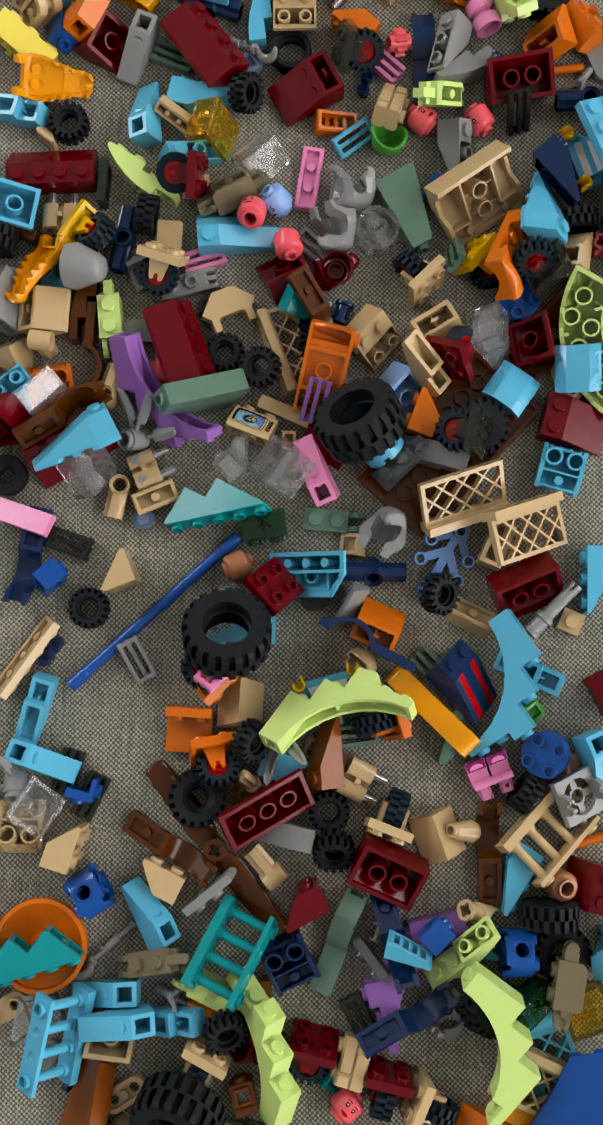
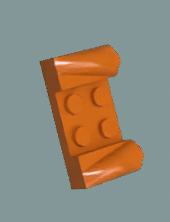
[484,209,530,301]
[292,318,361,413]

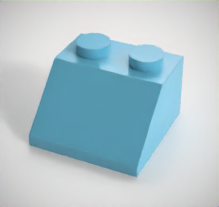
[0,177,41,231]

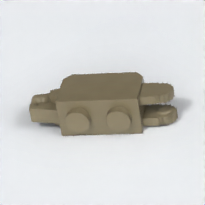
[196,168,272,217]
[546,939,588,1030]
[118,948,191,979]

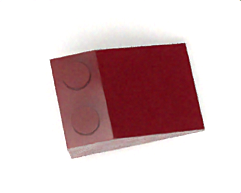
[535,391,603,456]

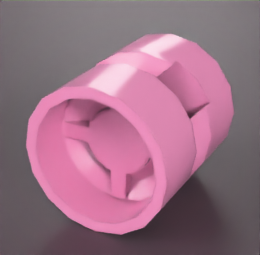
[465,0,502,39]

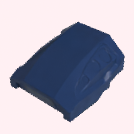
[261,929,321,997]

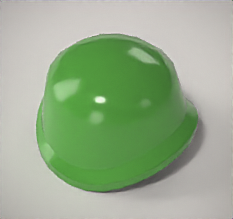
[371,124,408,157]

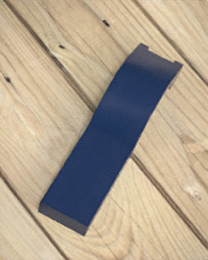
[411,13,435,106]
[3,505,54,606]
[319,616,417,672]
[369,894,421,994]
[355,981,460,1059]

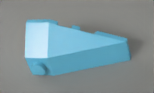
[520,171,570,248]
[196,213,282,256]
[32,402,122,472]

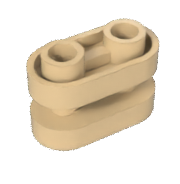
[20,0,63,28]

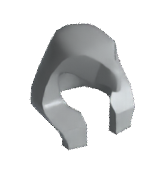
[329,164,376,211]
[309,199,357,253]
[59,242,108,290]
[357,505,407,560]

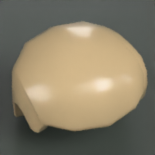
[345,647,377,672]

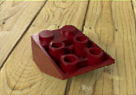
[267,49,345,127]

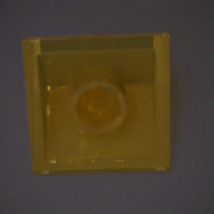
[568,980,603,1043]

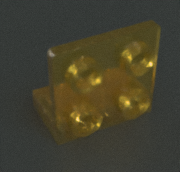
[184,96,240,162]

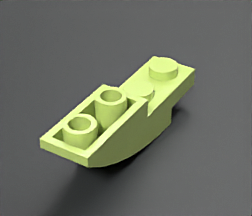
[107,141,181,208]
[423,915,501,990]

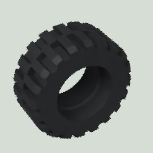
[313,377,406,465]
[181,587,272,680]
[129,1070,226,1125]

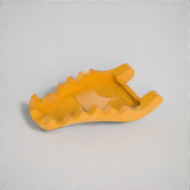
[11,53,94,102]
[4,234,68,304]

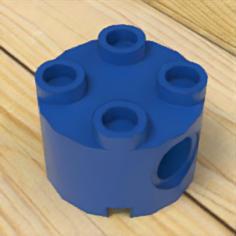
[492,277,541,327]
[521,729,572,779]
[63,862,116,919]
[495,928,540,978]

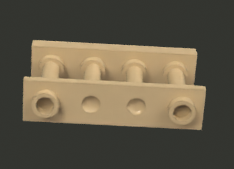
[495,779,601,888]

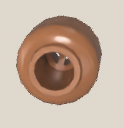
[220,549,255,583]
[544,868,578,902]

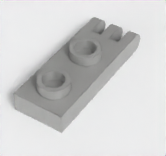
[161,267,220,302]
[181,867,237,917]

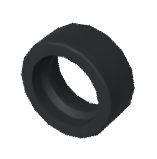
[271,31,312,75]

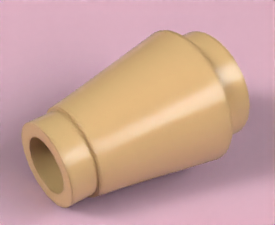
[446,819,481,843]

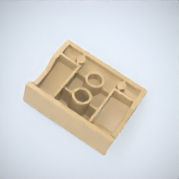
[424,140,526,245]

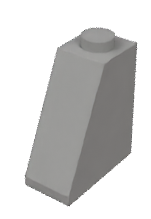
[0,264,21,338]

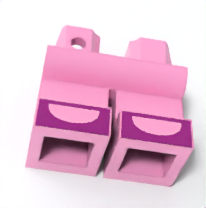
[461,748,514,801]

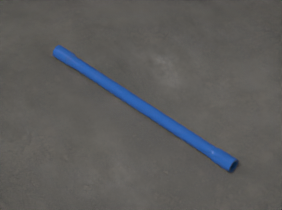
[66,531,243,691]

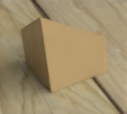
[0,336,34,371]

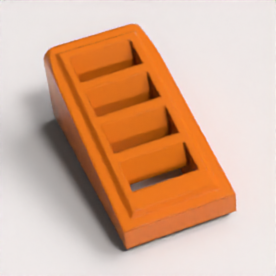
[312,109,358,137]

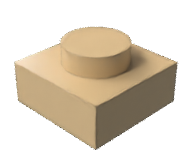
[555,607,586,637]

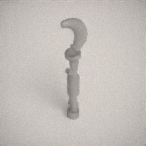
[230,37,278,64]
[73,918,137,981]

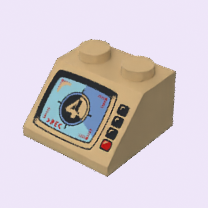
[225,404,279,449]

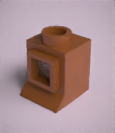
[228,1073,260,1119]

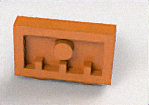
[165,705,214,753]

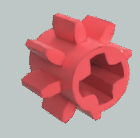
[386,28,412,58]
[591,231,603,260]

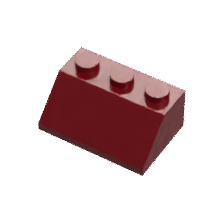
[484,47,556,108]
[485,551,563,618]
[346,832,430,911]

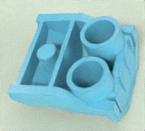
[555,343,601,393]
[480,360,541,419]
[533,442,589,497]

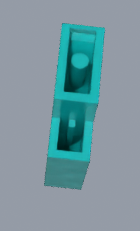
[163,478,272,533]
[0,924,85,988]

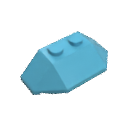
[269,550,346,597]

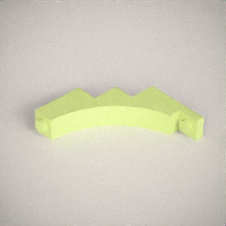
[461,961,541,1125]

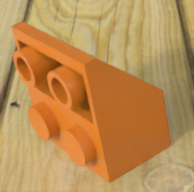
[566,0,603,54]
[522,3,578,61]
[348,597,407,651]

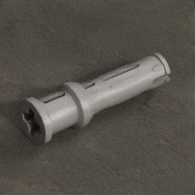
[522,580,582,640]

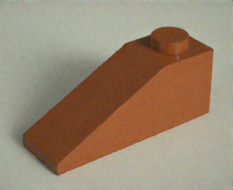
[307,717,345,790]

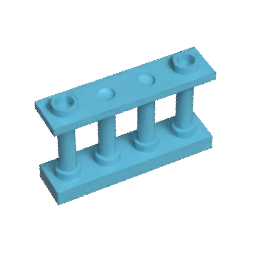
[16,981,96,1099]

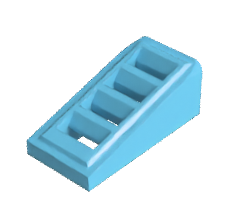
[383,929,433,971]

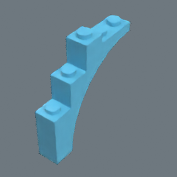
[469,609,542,758]

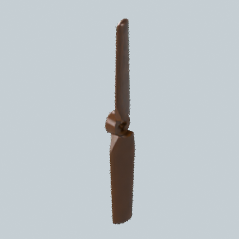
[146,760,286,938]

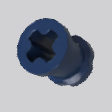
[331,299,355,326]

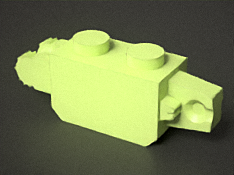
[413,80,464,108]
[96,279,125,359]
[171,965,244,1015]

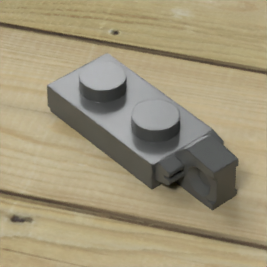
[372,434,429,492]
[349,928,393,984]

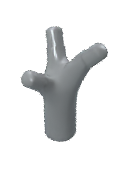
[562,66,594,90]
[155,984,186,1013]

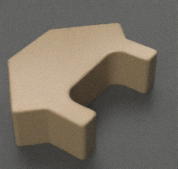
[201,285,256,335]

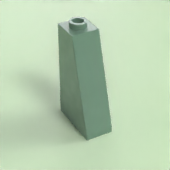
[375,162,433,255]
[154,368,250,415]

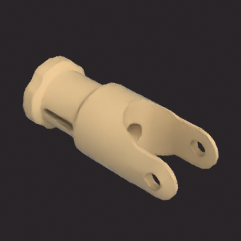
[457,899,500,923]

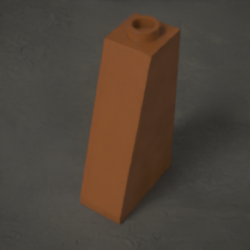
[58,1059,118,1125]

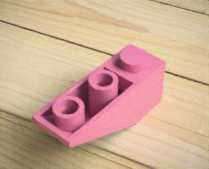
[292,433,341,507]

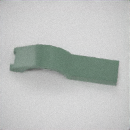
[308,887,370,997]

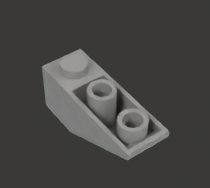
[117,8,161,87]
[427,9,473,74]
[437,117,473,170]

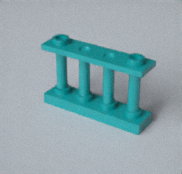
[180,894,279,1013]

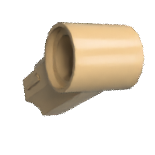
[27,329,59,360]
[102,362,119,410]
[103,474,132,520]
[244,842,290,892]

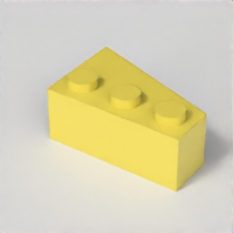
[0,7,58,64]

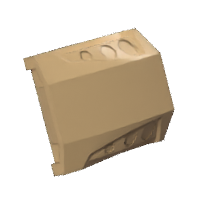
[0,800,47,853]

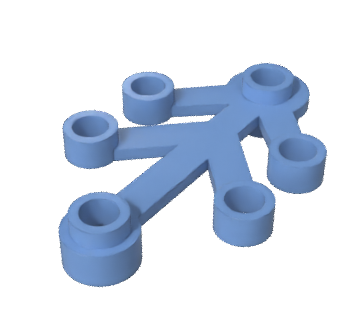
[412,526,475,597]

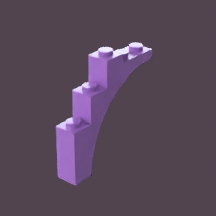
[108,332,223,448]
[361,908,467,1054]

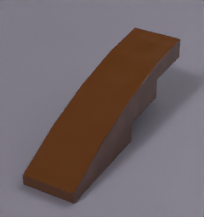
[68,282,101,345]

